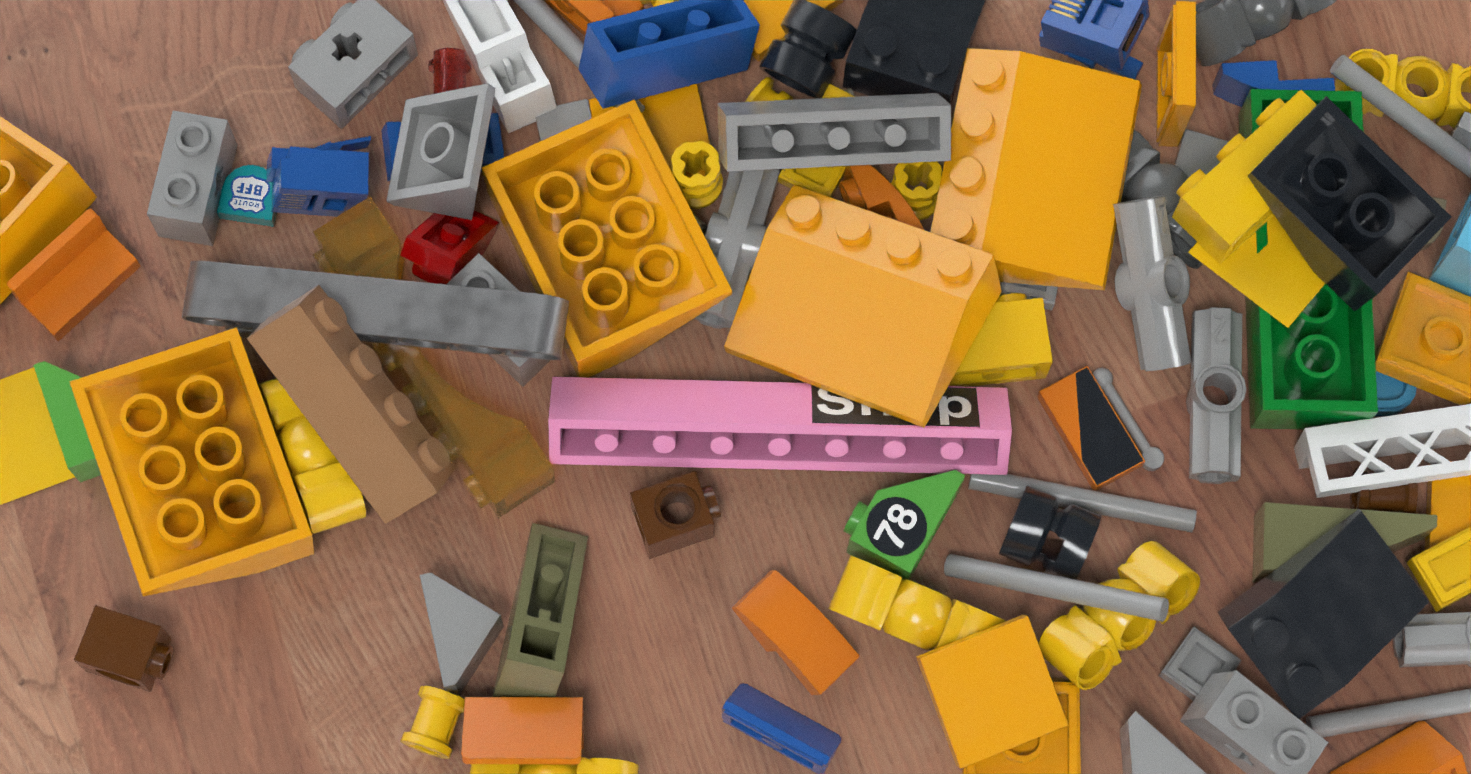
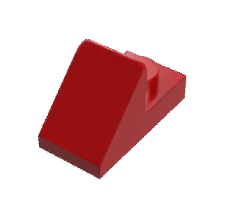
[400,210,499,285]

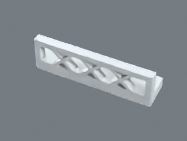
[1294,404,1471,498]

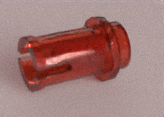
[428,48,472,94]

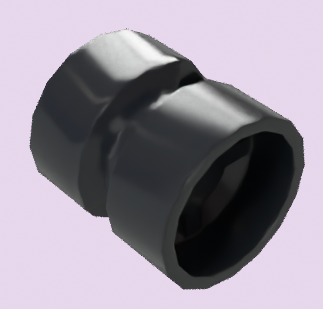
[759,0,857,99]
[999,485,1102,580]

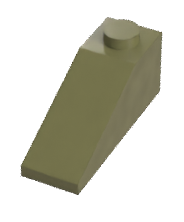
[1252,502,1437,583]
[493,523,588,697]

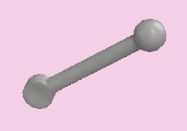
[1092,367,1164,471]

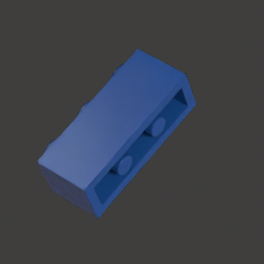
[578,0,760,109]

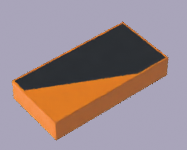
[1037,366,1145,491]

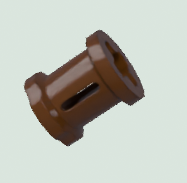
[1350,468,1418,514]

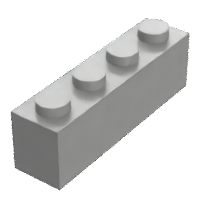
[717,93,951,172]

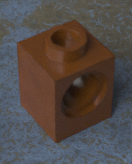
[630,471,721,559]
[74,605,174,692]

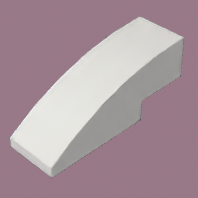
[442,0,557,133]

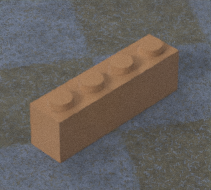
[247,285,455,524]

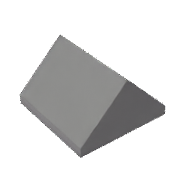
[386,83,495,220]

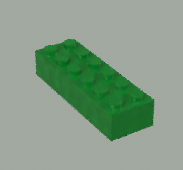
[1238,89,1378,430]

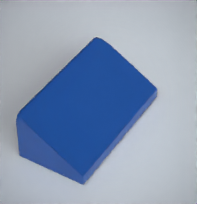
[722,683,842,774]

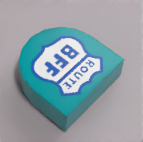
[217,165,277,227]

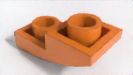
[839,165,924,230]
[732,570,860,695]

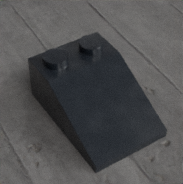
[842,0,986,105]
[1248,96,1452,312]
[1218,509,1429,719]

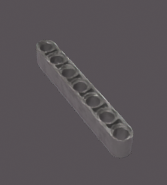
[182,261,569,360]

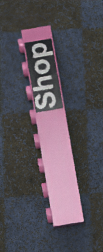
[548,377,1012,475]

